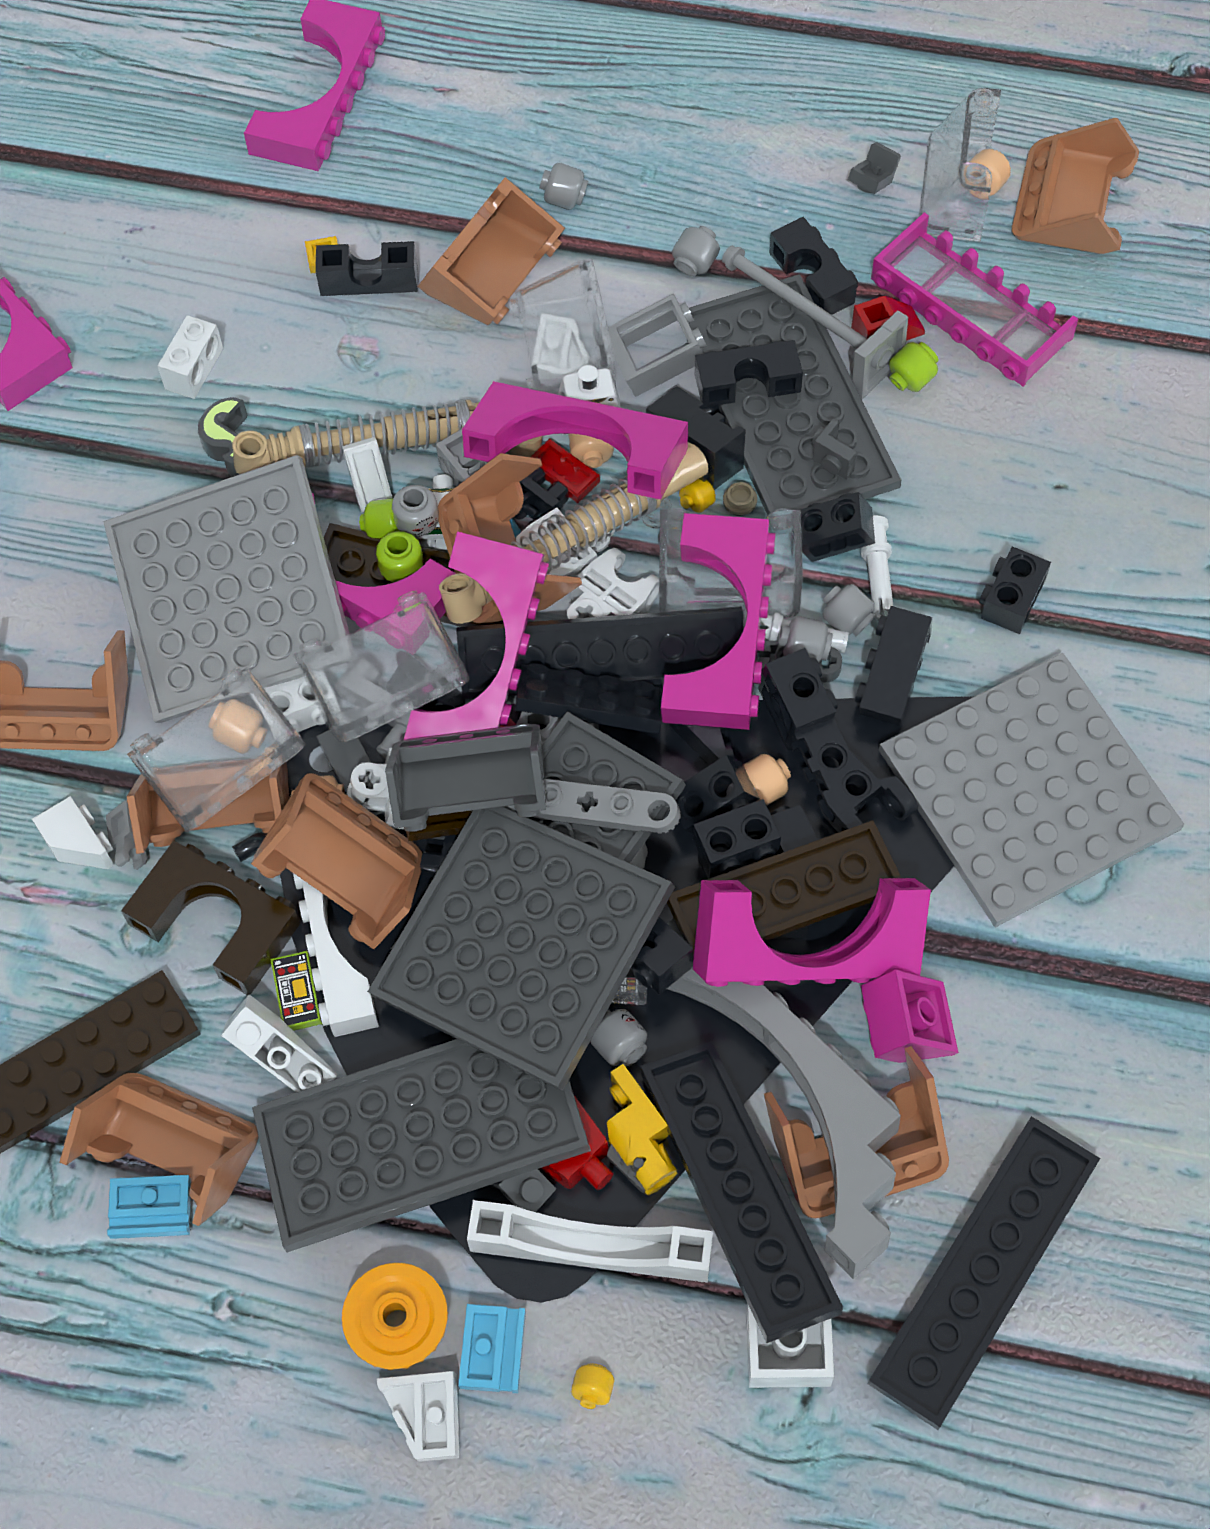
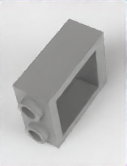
[603,293,707,397]

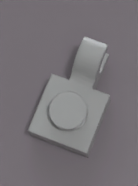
[106,800,147,870]

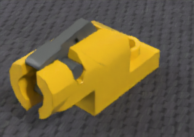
[607,1064,677,1195]

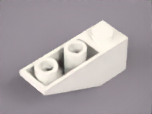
[221,995,337,1092]

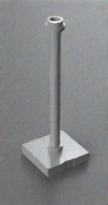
[722,245,908,399]

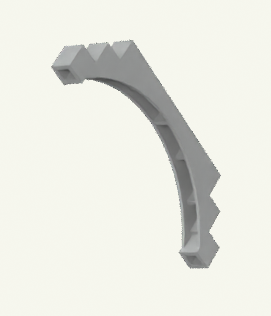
[625,918,901,1279]

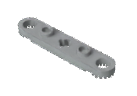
[504,779,681,834]

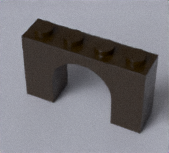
[121,841,300,995]

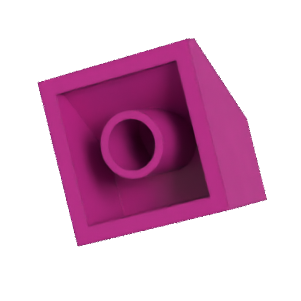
[861,970,959,1063]

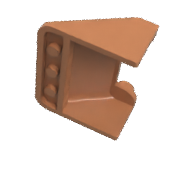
[1012,118,1139,254]
[251,773,422,949]

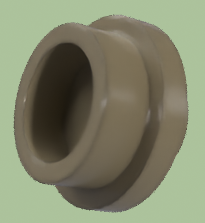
[723,482,757,515]

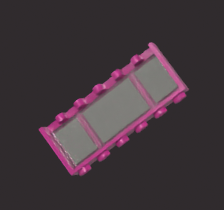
[871,212,1078,387]

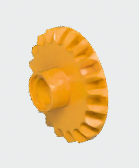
[342,1263,448,1371]

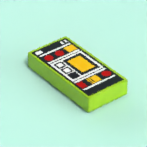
[270,951,322,1031]

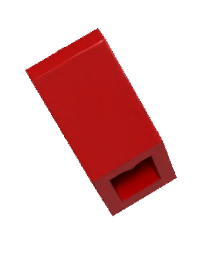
[851,295,925,341]

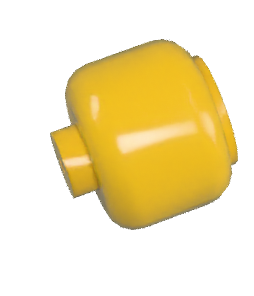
[679,479,716,513]
[571,1363,614,1409]

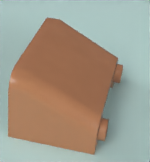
[417,177,565,325]

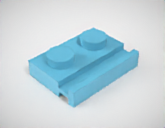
[107,1175,191,1239]
[458,1304,526,1393]

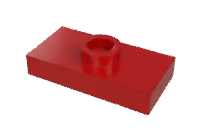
[530,438,600,503]

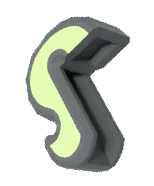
[198,397,253,477]

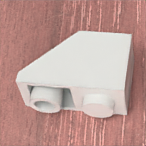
[32,796,114,869]

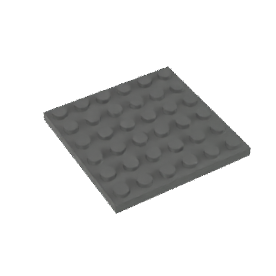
[367,807,675,1091]

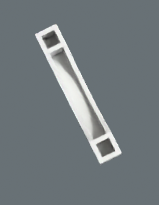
[293,873,379,1037]
[467,1200,713,1283]

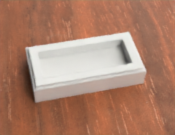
[342,437,392,513]

